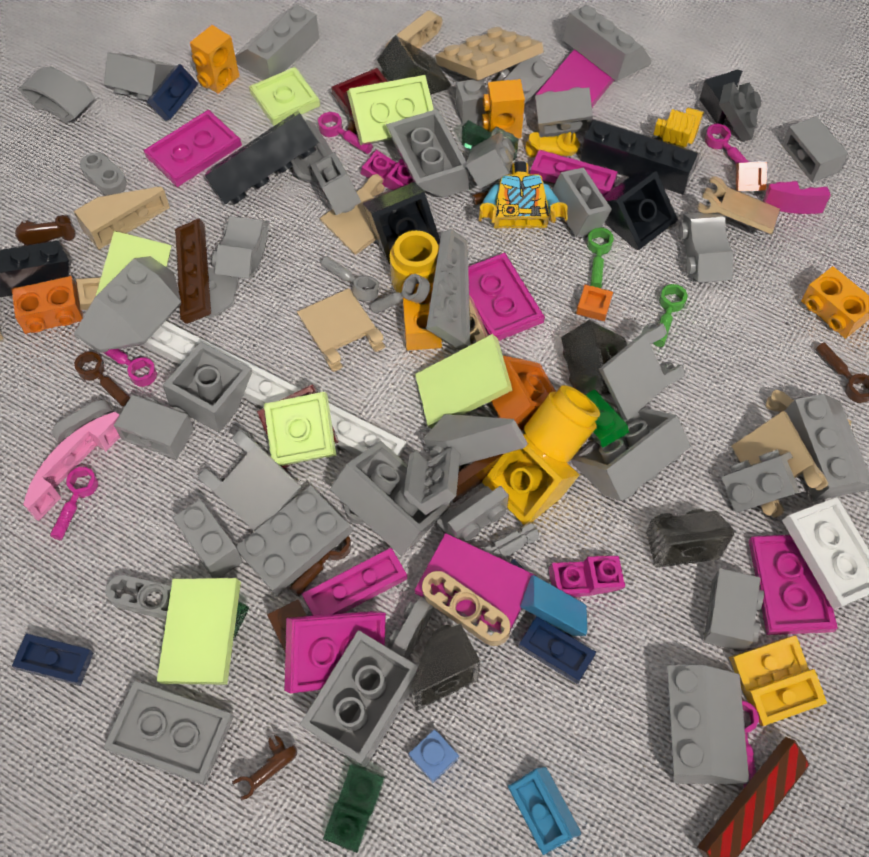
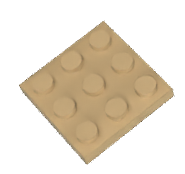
[435,27,544,81]

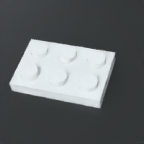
[782,497,869,610]

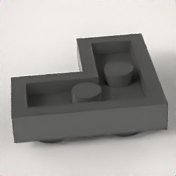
[719,82,761,142]

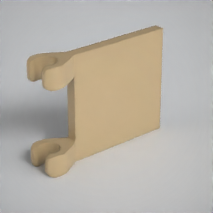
[320,174,385,255]
[698,176,780,234]
[297,288,385,372]
[732,411,828,518]

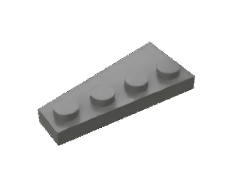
[426,229,470,350]

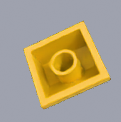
[482,434,579,525]

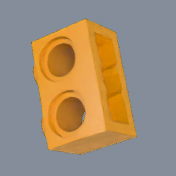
[190,25,240,94]
[801,266,869,339]
[402,282,442,350]

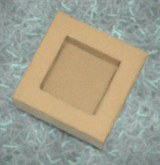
[76,277,101,310]

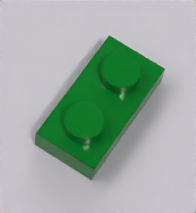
[585,389,629,448]

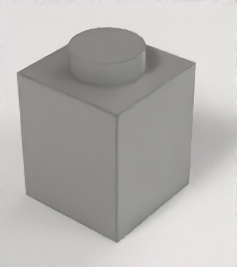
[456,79,487,124]

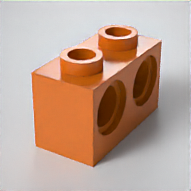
[12,276,83,334]

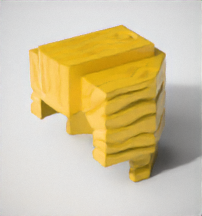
[653,107,704,147]

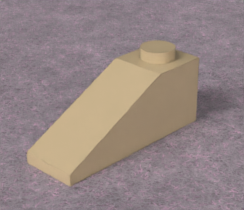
[73,186,170,250]

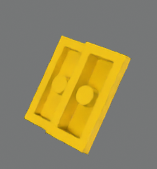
[729,635,827,726]

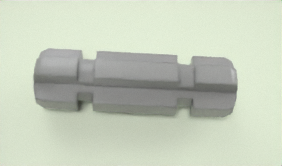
[480,522,539,559]

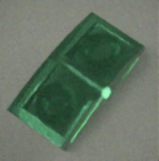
[462,120,519,161]
[323,763,386,853]

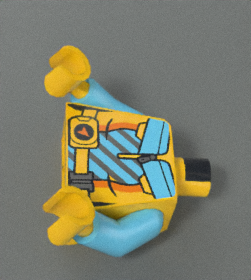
[478,161,568,228]

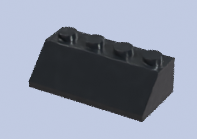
[205,110,319,205]
[580,119,701,195]
[0,241,69,298]

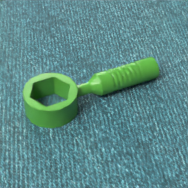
[587,228,614,288]
[653,284,687,347]

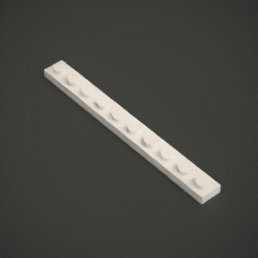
[143,321,406,457]

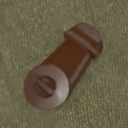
[15,215,75,245]
[232,735,298,800]

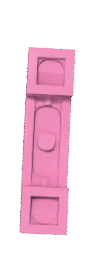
[23,412,120,521]

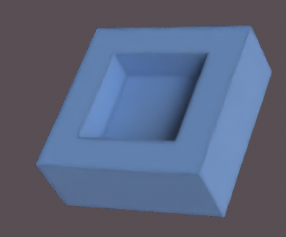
[408,729,459,784]

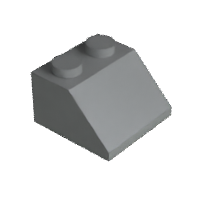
[104,52,176,100]
[163,342,252,433]

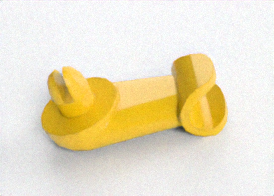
[525,132,580,158]

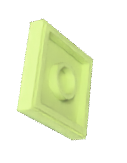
[249,67,320,126]
[264,392,336,466]

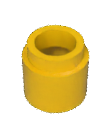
[390,230,440,293]
[524,385,600,462]

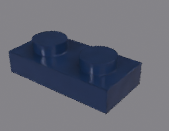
[147,64,198,121]
[518,616,596,684]
[12,633,94,686]

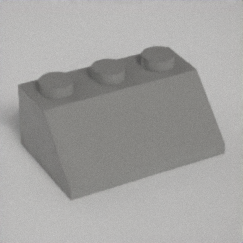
[235,4,320,80]
[562,5,652,81]
[386,109,469,198]
[785,394,869,501]
[571,408,691,502]
[329,441,451,556]
[299,630,422,768]
[667,665,749,784]

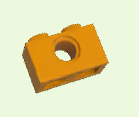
[482,79,525,139]

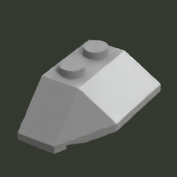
[74,256,181,353]

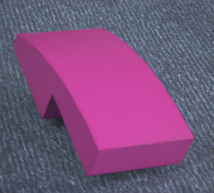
[360,149,414,190]
[763,181,831,214]
[548,556,625,598]

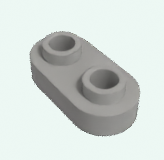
[80,152,127,195]
[52,400,114,444]
[388,596,434,660]

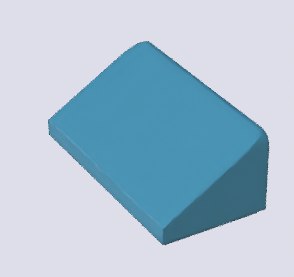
[520,575,588,636]
[508,767,581,855]

